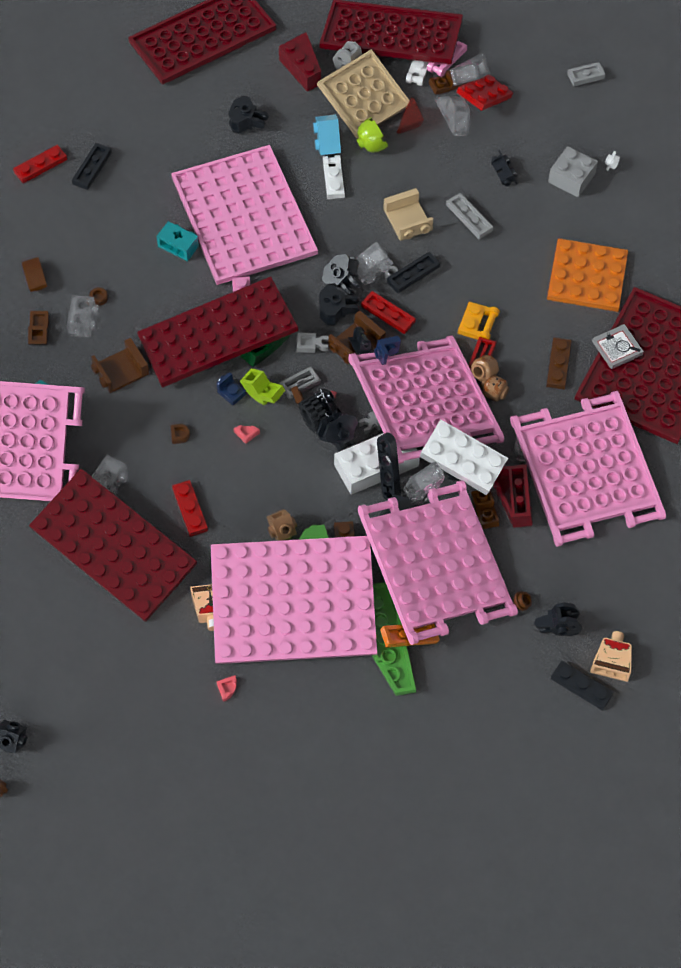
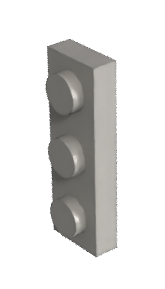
[446,193,493,239]

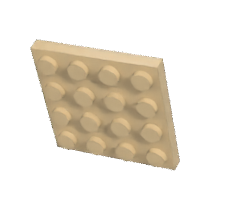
[317,49,411,139]

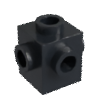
[0,720,27,753]

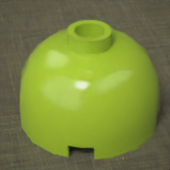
[356,117,388,153]

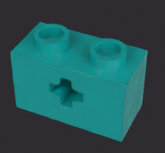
[156,221,199,262]

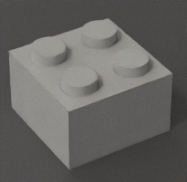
[548,146,598,197]

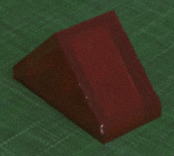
[396,97,424,134]

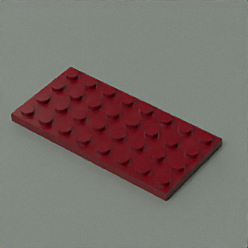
[128,0,277,85]
[320,0,463,65]
[137,276,299,388]
[29,469,197,623]

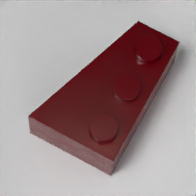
[279,32,321,92]
[493,464,532,528]

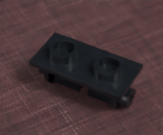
[491,150,518,187]
[348,327,374,355]
[314,389,342,422]

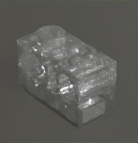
[67,295,98,337]

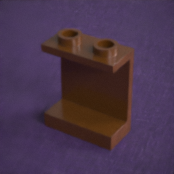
[328,311,386,367]
[90,338,149,393]

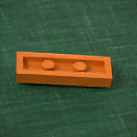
[380,624,440,648]

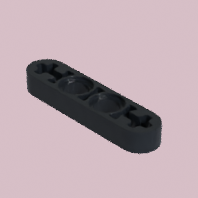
[377,432,401,501]

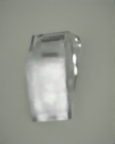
[450,53,490,86]
[435,96,470,136]
[403,462,445,507]

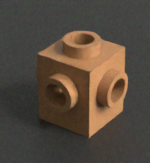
[266,509,297,541]

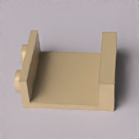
[384,188,433,241]

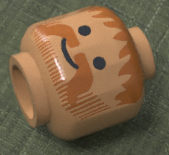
[471,355,499,382]
[480,375,509,402]

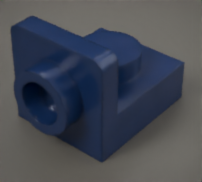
[374,336,401,365]
[217,372,246,405]

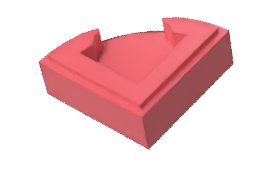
[233,425,260,444]
[216,675,237,702]

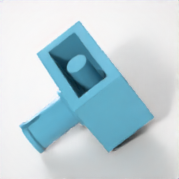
[313,114,341,155]

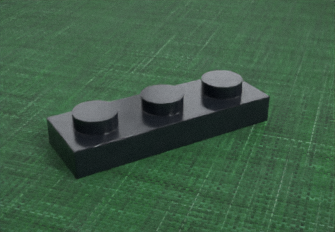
[72,143,112,190]
[387,252,440,294]
[550,661,614,711]

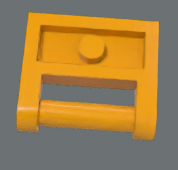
[458,301,500,340]

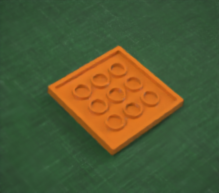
[547,238,628,312]

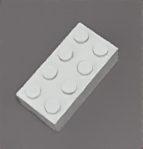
[419,419,508,495]
[334,433,420,495]

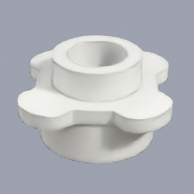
[605,151,620,171]

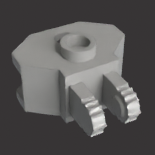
[333,41,363,69]

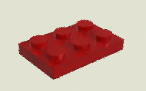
[456,75,513,111]

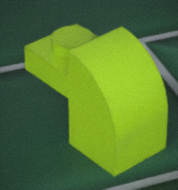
[240,368,286,405]

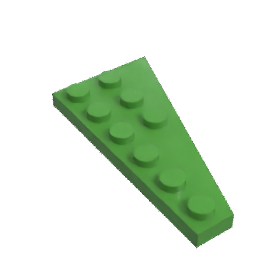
[372,582,416,696]

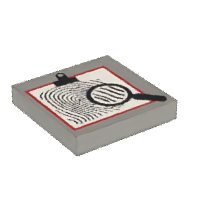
[592,324,644,369]

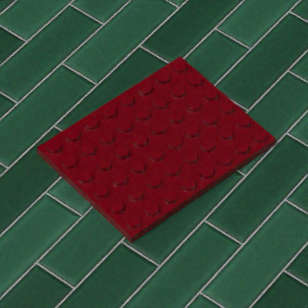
[574,287,681,445]

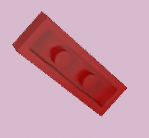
[13,144,67,184]
[361,291,416,334]
[172,480,208,537]

